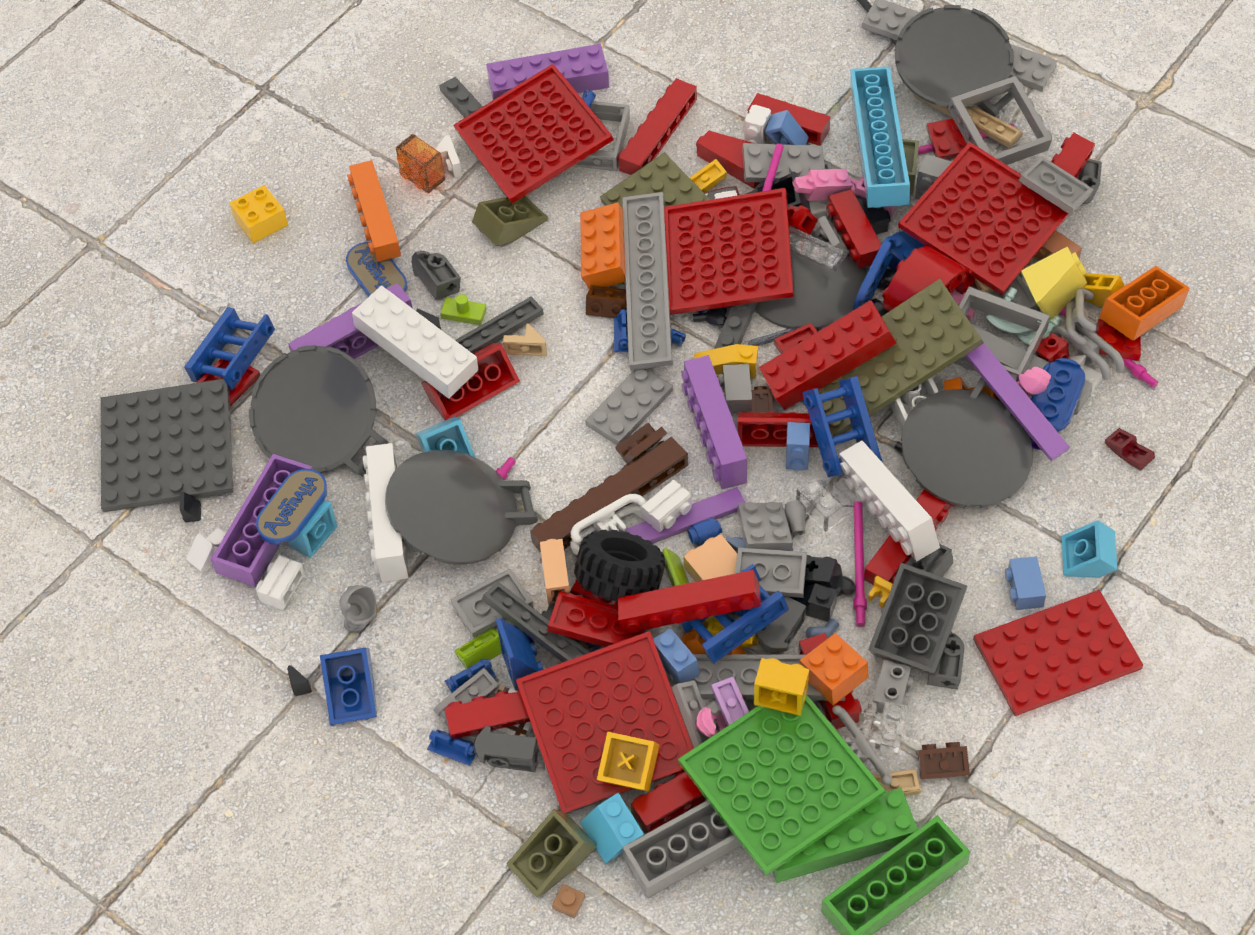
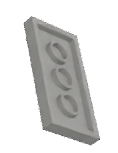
[742,143,825,182]
[585,368,673,445]

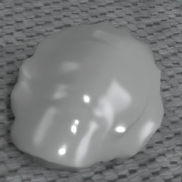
[339,585,378,632]

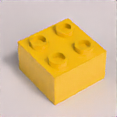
[229,185,288,243]
[754,658,809,716]
[597,732,660,792]

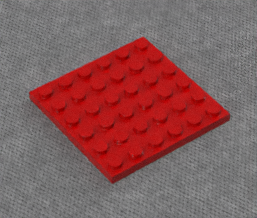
[453,64,614,204]
[898,142,1070,295]
[664,188,794,315]
[516,631,694,814]

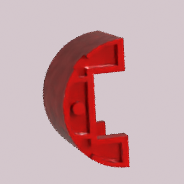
[882,246,975,311]

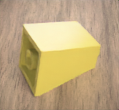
[1021,247,1087,321]

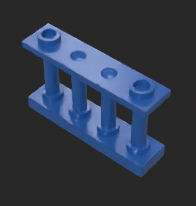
[184,307,275,390]
[802,376,882,477]
[680,564,789,664]

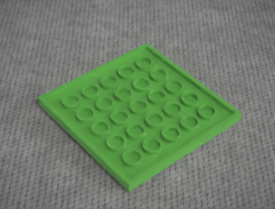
[678,695,885,876]

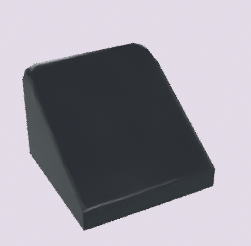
[180,492,201,522]
[287,665,312,696]

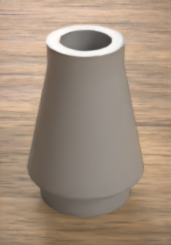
[784,500,806,535]

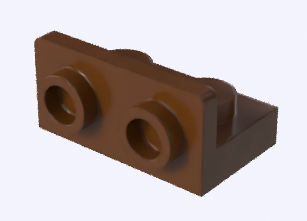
[586,286,627,318]
[615,423,667,464]
[916,742,970,779]

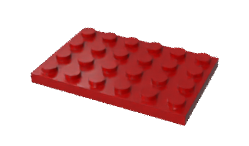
[973,590,1143,716]

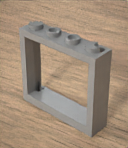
[948,76,1052,165]
[574,101,630,171]
[954,287,1050,382]

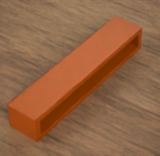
[347,160,401,262]

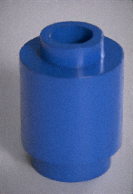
[687,518,722,546]

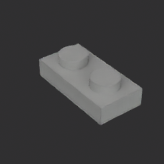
[818,215,849,257]

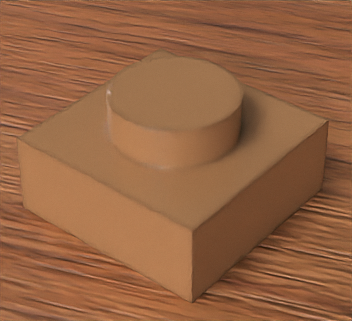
[552,884,585,918]

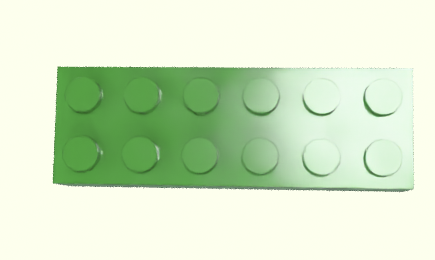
[773,788,918,883]
[821,815,970,935]

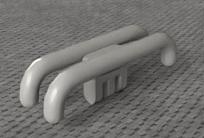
[1066,288,1096,346]
[1054,322,1125,380]
[827,705,892,785]

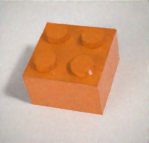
[800,633,869,705]

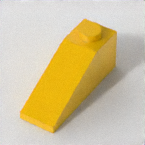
[1083,273,1124,307]
[694,344,758,378]

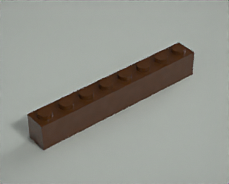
[530,436,688,552]

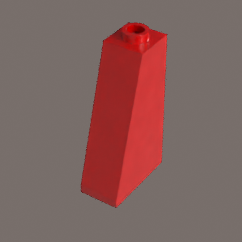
[696,131,760,188]

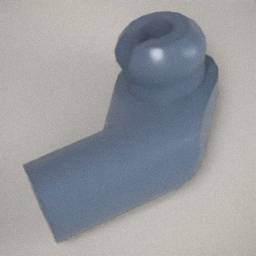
[806,619,839,638]

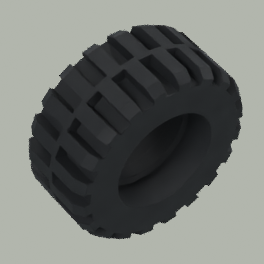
[574,529,666,603]

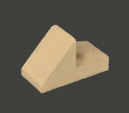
[503,323,547,356]

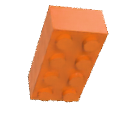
[580,202,626,289]
[1099,266,1190,341]

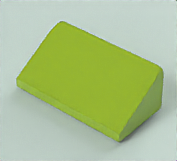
[662,548,689,587]
[454,628,502,669]

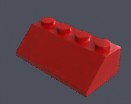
[421,343,520,420]
[738,411,826,447]

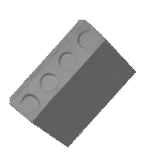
[868,563,968,674]

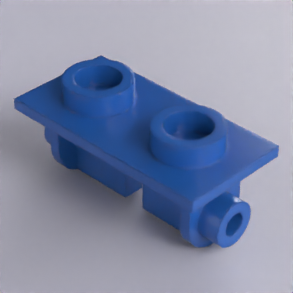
[614,309,628,352]
[445,659,496,693]
[427,729,476,766]

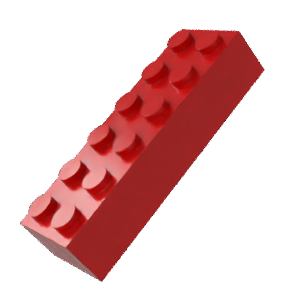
[759,300,897,410]

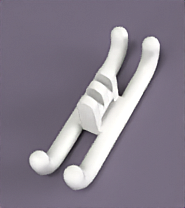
[570,494,647,556]

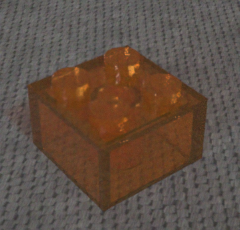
[395,134,445,194]

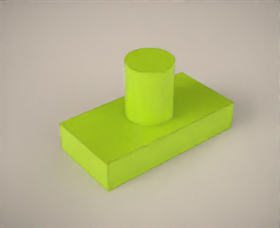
[440,294,487,325]

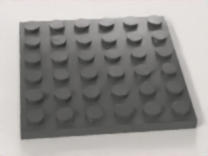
[100,379,233,512]

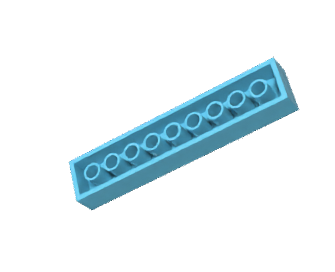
[850,66,910,208]

